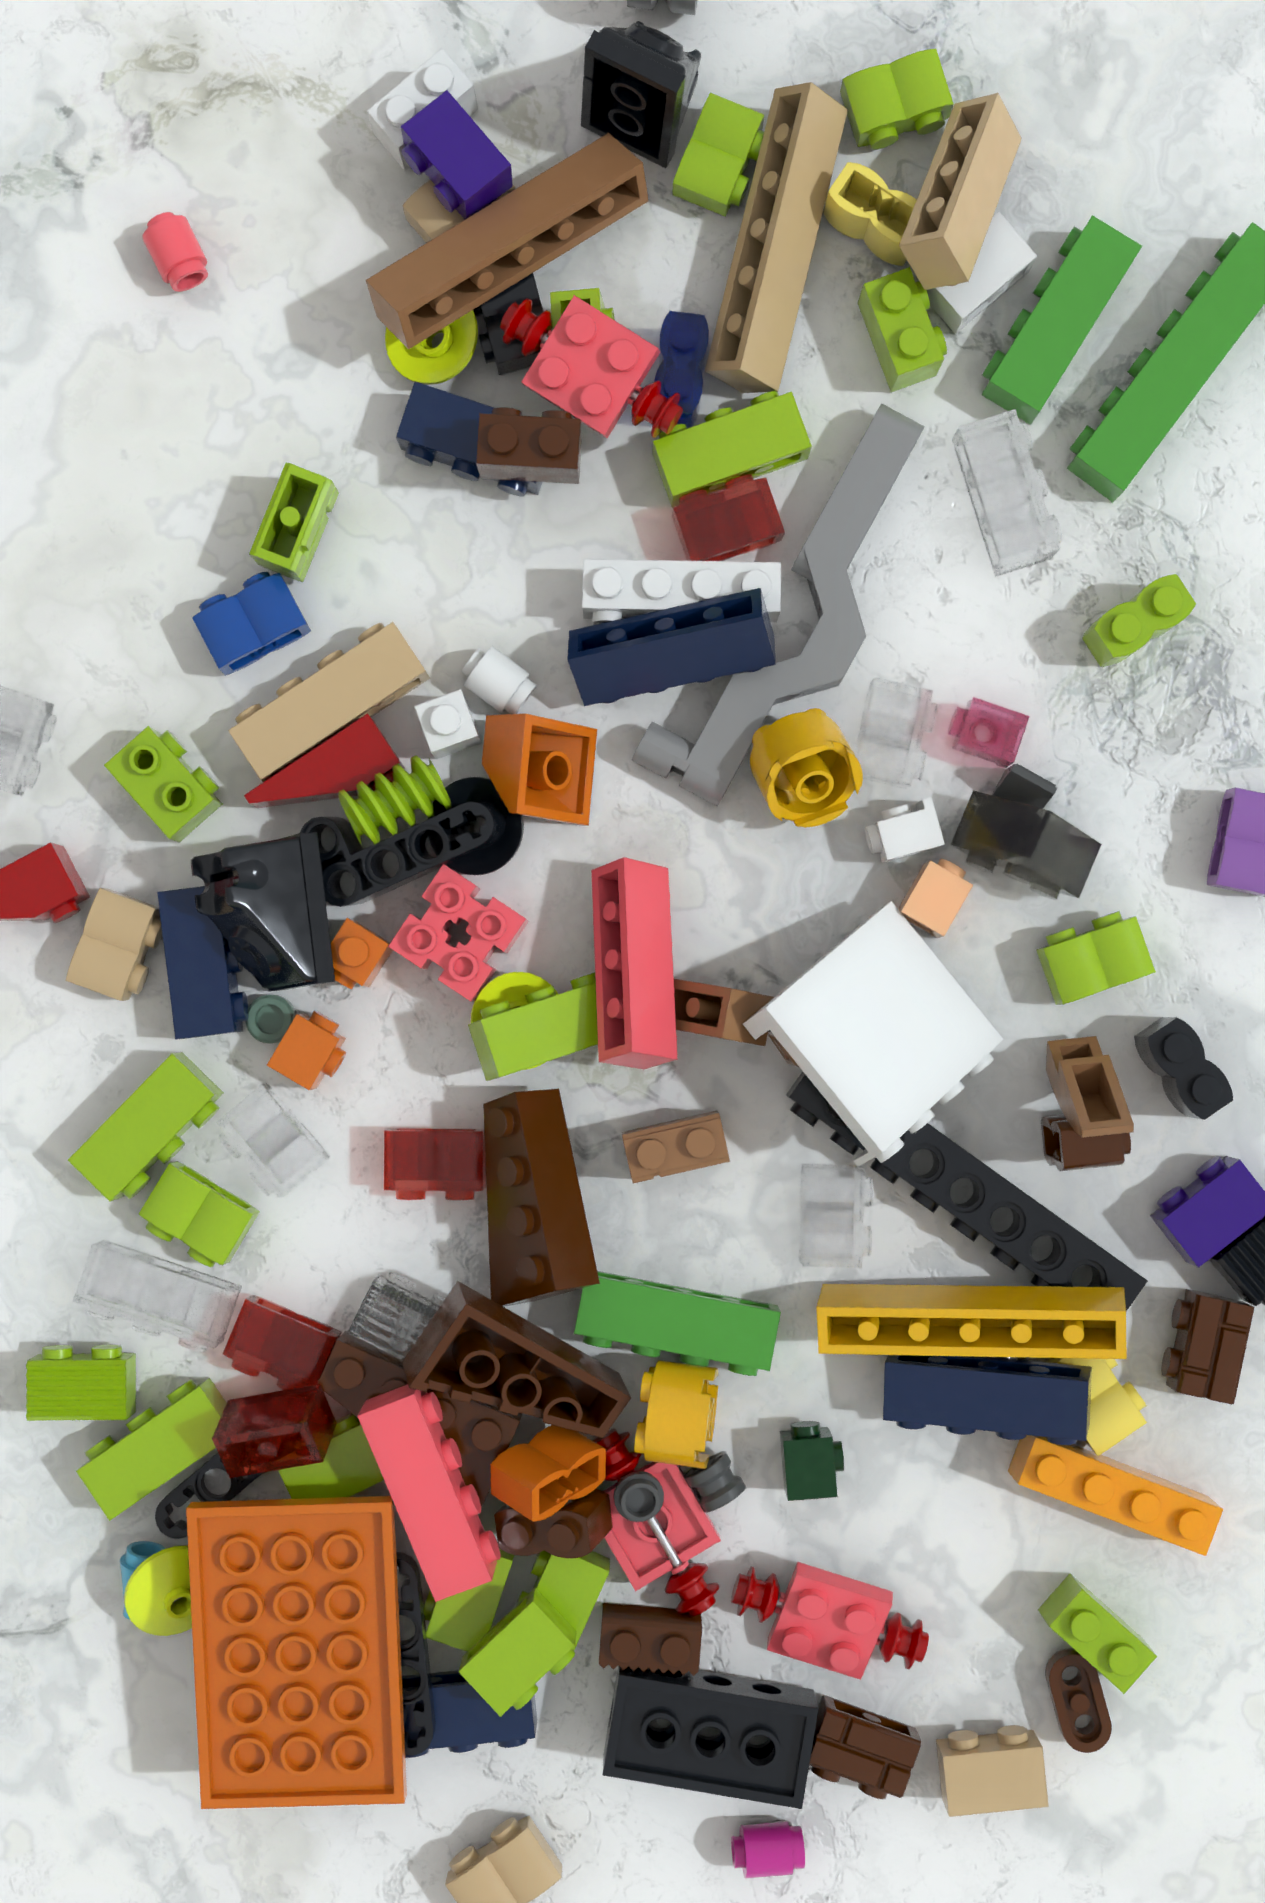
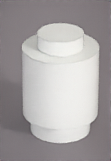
[461,646,537,714]

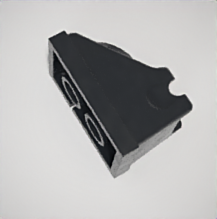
[581,21,701,168]
[191,832,335,992]

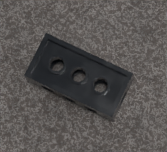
[602,1665,818,1809]

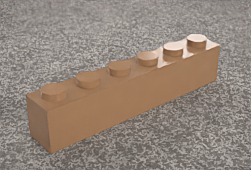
[366,133,649,349]

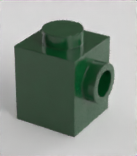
[780,1421,844,1501]

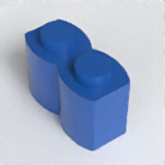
[192,572,311,676]

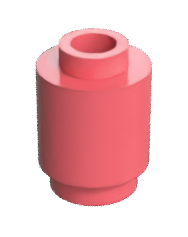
[142,212,208,292]

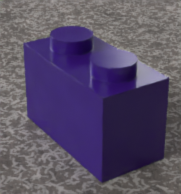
[401,90,513,220]
[1150,1156,1265,1268]

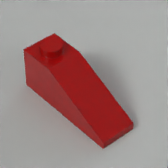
[244,713,405,808]
[0,842,90,923]

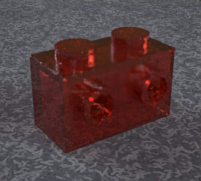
[212,1384,337,1478]

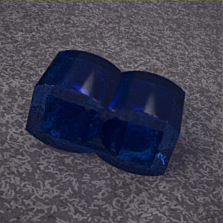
[654,311,709,428]

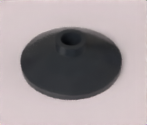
[428,777,524,875]

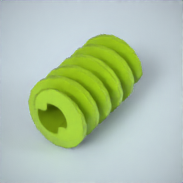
[338,755,452,847]

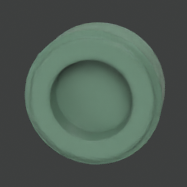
[246,995,296,1044]

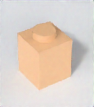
[898,858,973,938]

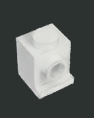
[865,797,945,863]

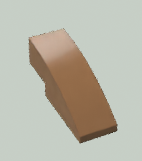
[1046,1036,1134,1138]

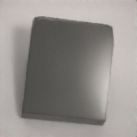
[991,764,1057,822]

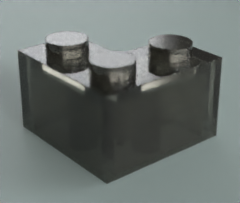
[951,790,1102,900]

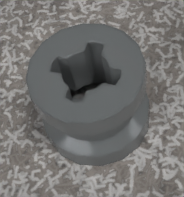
[684,1451,746,1513]

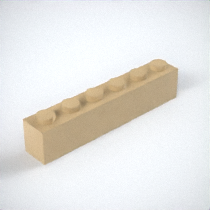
[705,82,848,393]

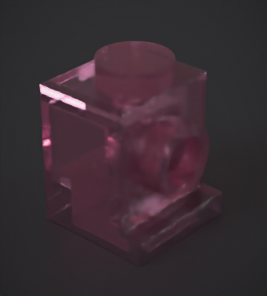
[947,697,1030,768]

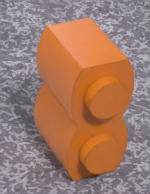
[490,1425,606,1521]

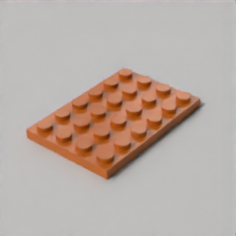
[186,1496,407,1809]

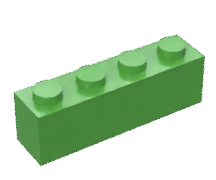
[982,215,1142,425]
[574,1271,781,1376]

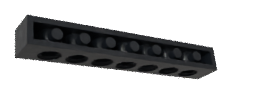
[786,1071,1148,1311]

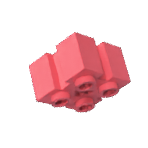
[388,864,529,1002]

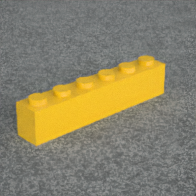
[816,1284,1127,1359]

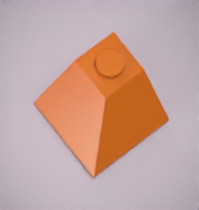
[482,714,597,826]

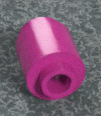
[731,1821,805,1878]

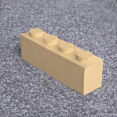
[899,93,1022,290]
[228,622,430,782]

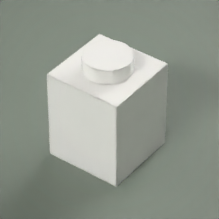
[414,689,482,759]

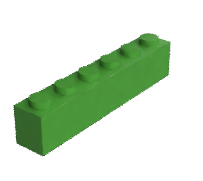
[1067,222,1265,503]

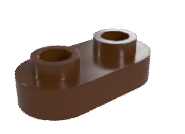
[1045,1648,1112,1753]

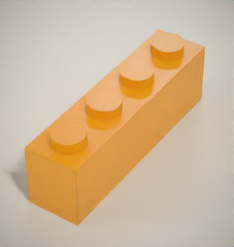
[1008,1435,1223,1556]

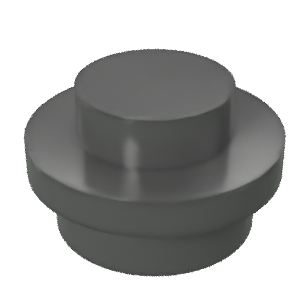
[614,1471,664,1522]

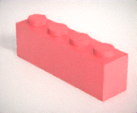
[591,857,678,1069]
[357,1384,500,1602]

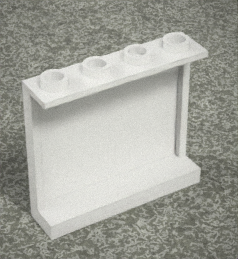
[743,901,1003,1166]

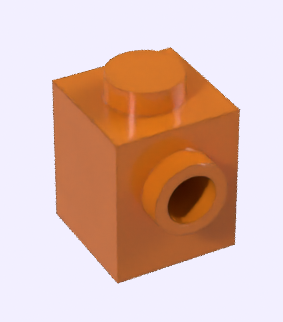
[331,918,393,990]
[267,1010,347,1090]

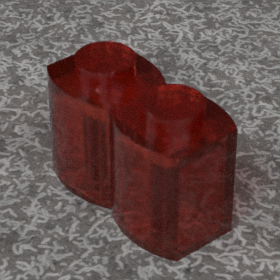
[672,474,785,561]
[384,1128,486,1200]
[223,1295,342,1396]

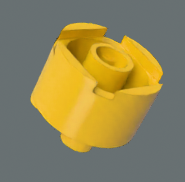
[750,708,863,828]
[634,1360,719,1469]

